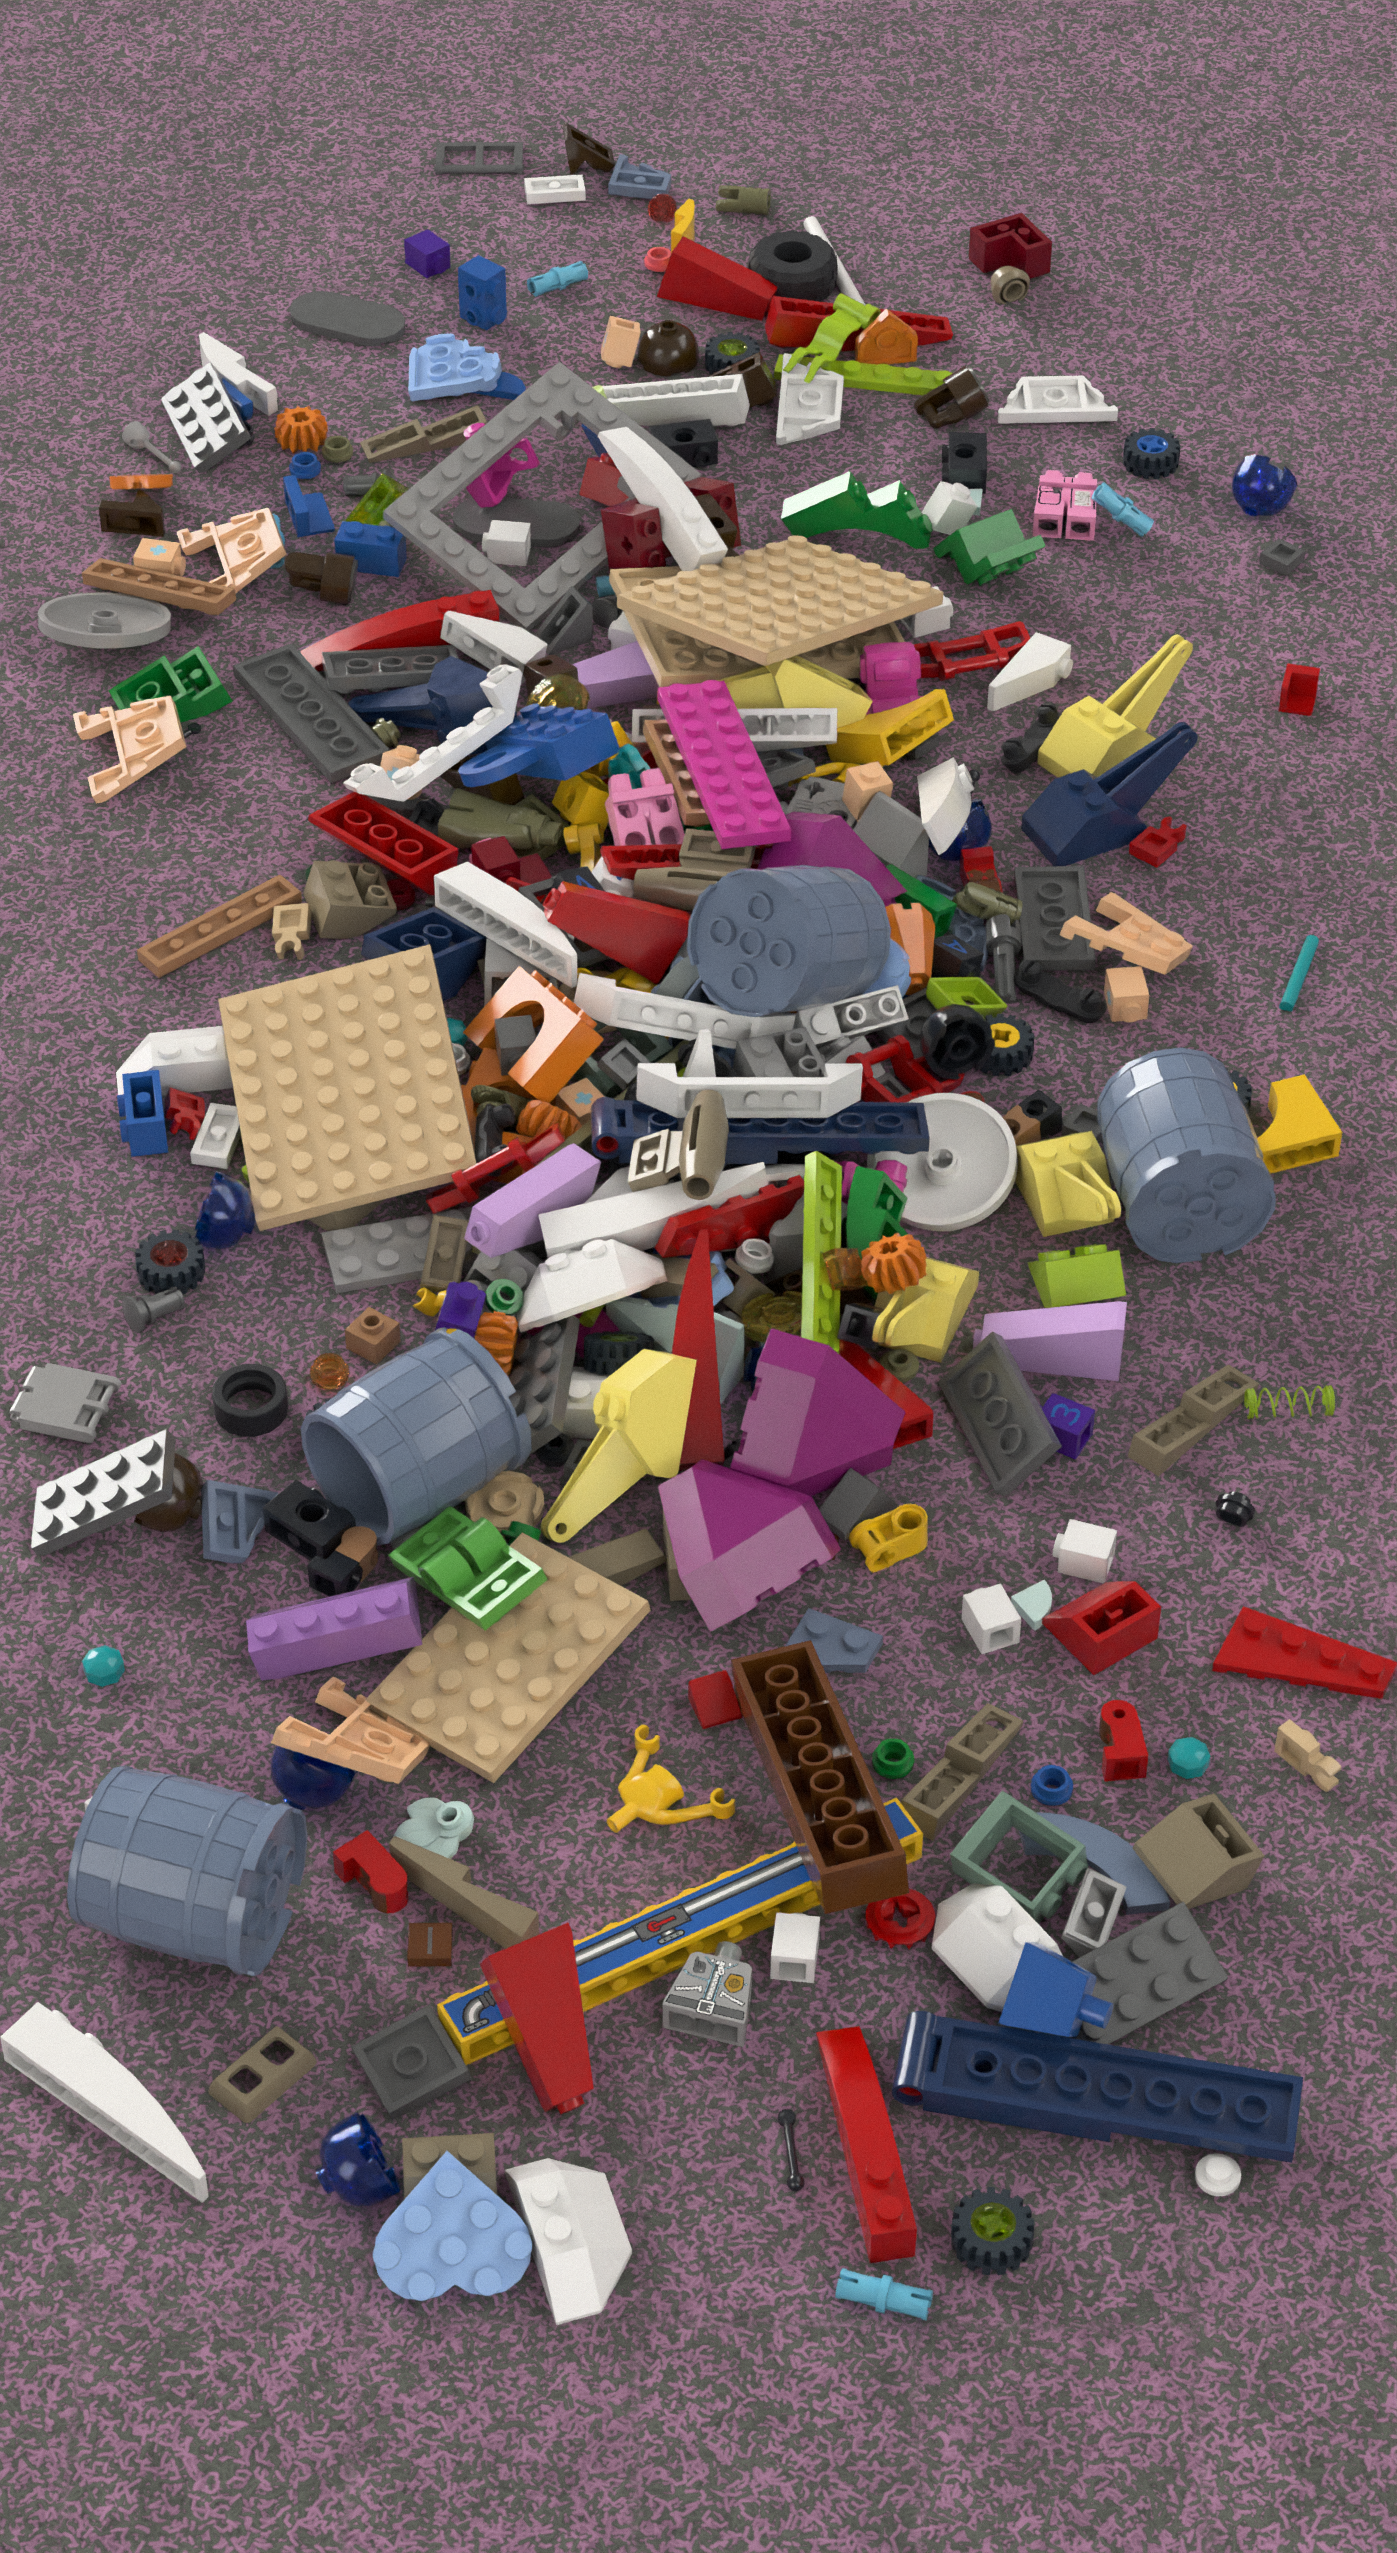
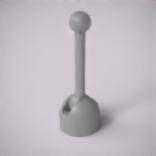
[122,421,181,473]

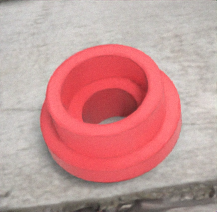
[644,247,671,272]

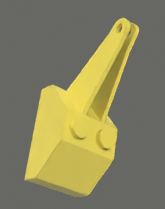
[1037,634,1193,778]
[717,655,873,728]
[1015,1131,1121,1237]
[872,1257,979,1363]
[541,1349,697,1543]

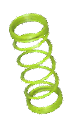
[1244,1385,1335,1419]

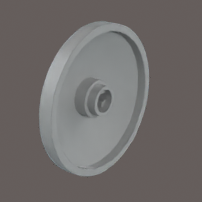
[38,592,171,649]

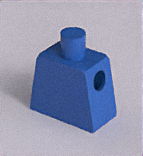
[998,1942,1113,2037]

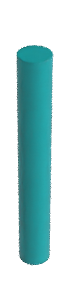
[1279,935,1319,1012]

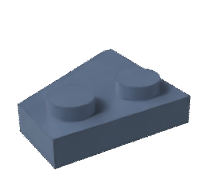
[608,154,671,201]
[201,1480,278,1564]
[785,1608,883,1673]

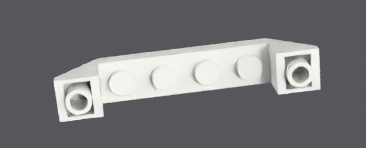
[343,665,523,802]
[574,973,795,1049]
[636,1063,863,1118]

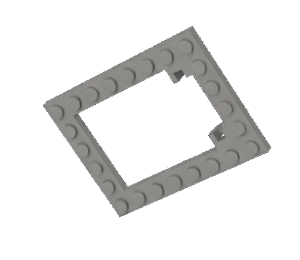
[383,361,701,631]

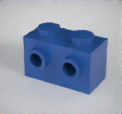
[458,255,507,331]
[334,521,407,577]
[117,1070,169,1157]

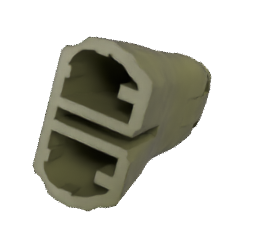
[438,788,564,849]

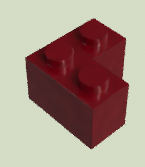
[968,213,1052,279]
[471,836,552,895]

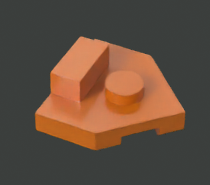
[855,308,918,365]

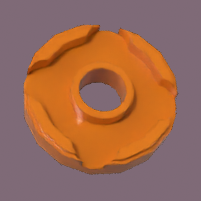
[109,474,173,489]

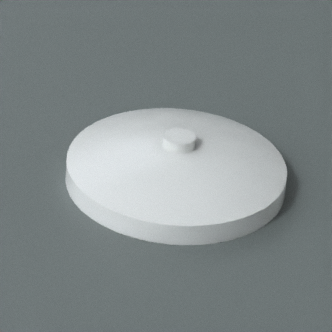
[867,1093,1018,1231]

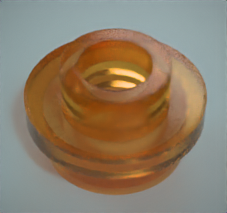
[310,1353,349,1389]

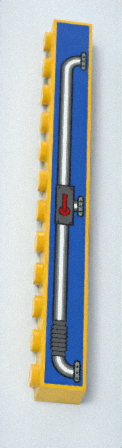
[437,1797,923,2065]

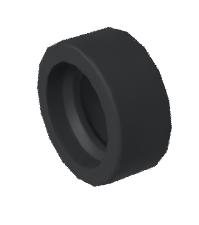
[212,1364,288,1437]

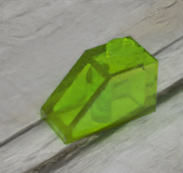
[345,473,409,526]

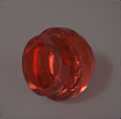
[648,193,677,222]

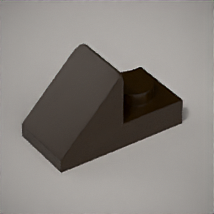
[562,122,615,175]
[99,489,165,537]

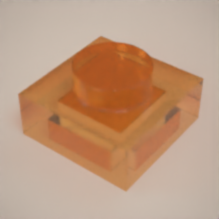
[822,1248,867,1290]

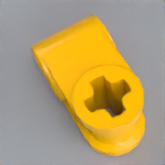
[849,1504,928,1573]

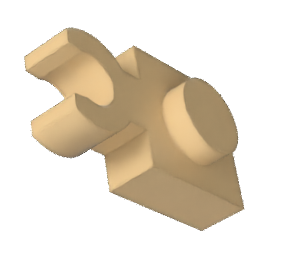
[272,903,312,960]
[1274,1719,1341,1792]

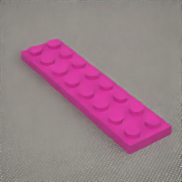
[657,680,791,849]

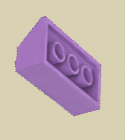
[246,1577,423,1680]

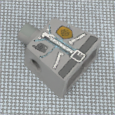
[663,1941,752,2047]

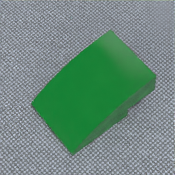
[108,646,233,723]
[846,1166,908,1300]

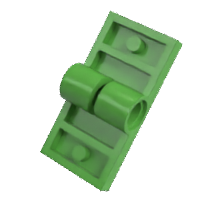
[388,1506,548,1631]

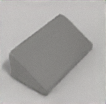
[1061,1868,1126,1957]

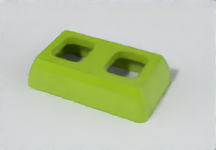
[926,977,1008,1018]

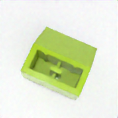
[1027,1244,1126,1308]

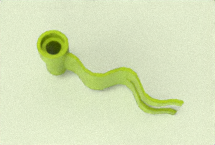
[783,293,880,384]

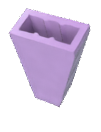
[572,641,659,709]
[464,1143,601,1258]
[973,1301,1127,1381]

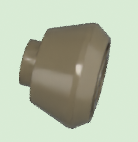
[990,266,1030,304]

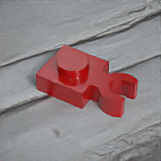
[1129,816,1187,868]
[165,1087,205,1140]

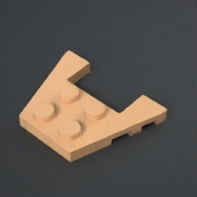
[177,508,287,613]
[73,696,187,803]
[1060,892,1193,975]
[271,1677,430,1784]

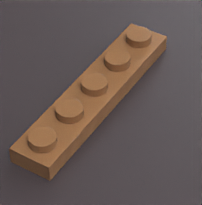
[82,558,236,615]
[643,720,711,827]
[137,874,302,978]

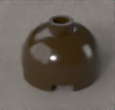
[638,320,699,377]
[134,1453,203,1532]

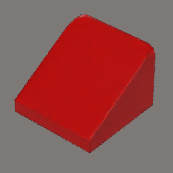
[688,1670,742,1729]

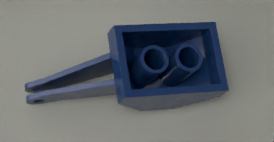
[348,656,517,755]
[1021,722,1198,867]
[361,907,487,1001]

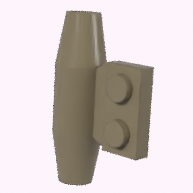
[633,829,757,911]
[627,1089,729,1200]

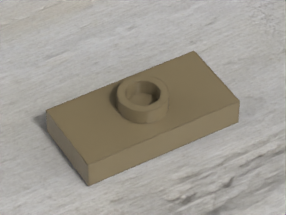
[420,1214,469,1292]

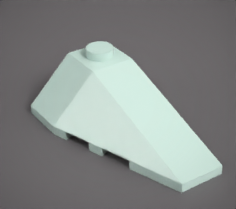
[606,1297,744,1404]

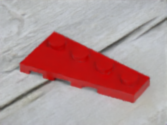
[655,1175,804,1258]
[1212,1606,1397,1699]

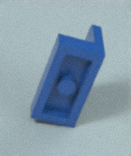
[283,475,335,537]

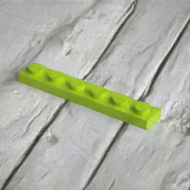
[774,354,952,395]
[801,1151,842,1354]

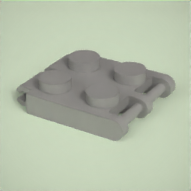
[9,1363,122,1443]

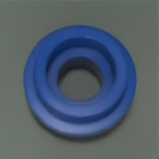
[289,452,321,479]
[1031,1765,1073,1806]

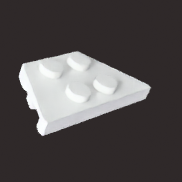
[776,353,844,445]
[998,375,1118,424]

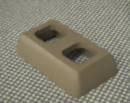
[208,2026,317,2123]

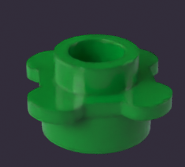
[500,1521,542,1546]

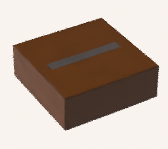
[407,1922,453,1967]

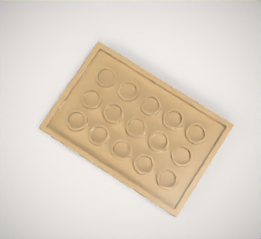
[365,1533,651,1783]

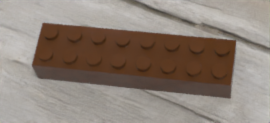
[731,1640,909,1914]

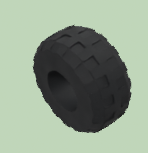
[748,230,838,302]

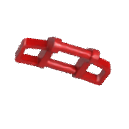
[913,621,1031,681]
[846,1035,965,1102]
[426,1123,565,1214]

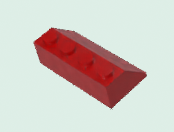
[308,792,458,896]

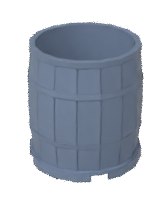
[687,865,891,1017]
[1097,1047,1276,1263]
[301,1327,532,1545]
[67,1765,308,1976]

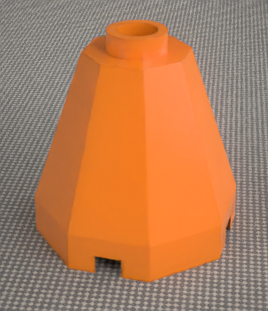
[885,903,935,995]

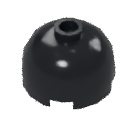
[920,1004,995,1079]

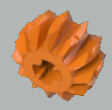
[274,405,328,454]
[516,1100,582,1152]
[861,1233,927,1294]
[475,1311,518,1376]

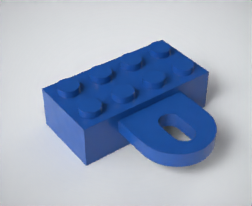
[458,703,620,787]

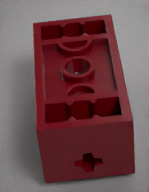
[601,477,741,573]

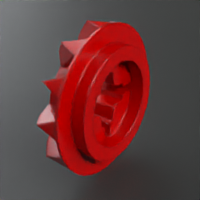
[866,1888,935,1949]

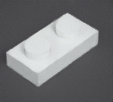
[524,175,586,204]
[190,1103,241,1169]

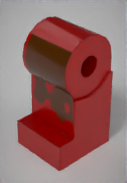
[959,846,1003,893]
[1099,1700,1148,1782]
[333,1830,409,1914]

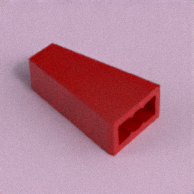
[657,236,778,321]
[543,881,691,984]
[839,1339,934,1449]
[480,1922,594,2115]

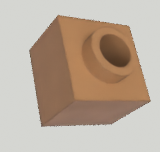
[345,1307,401,1365]

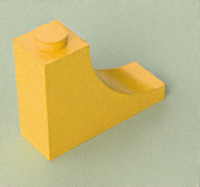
[826,689,954,766]
[1257,1074,1342,1174]

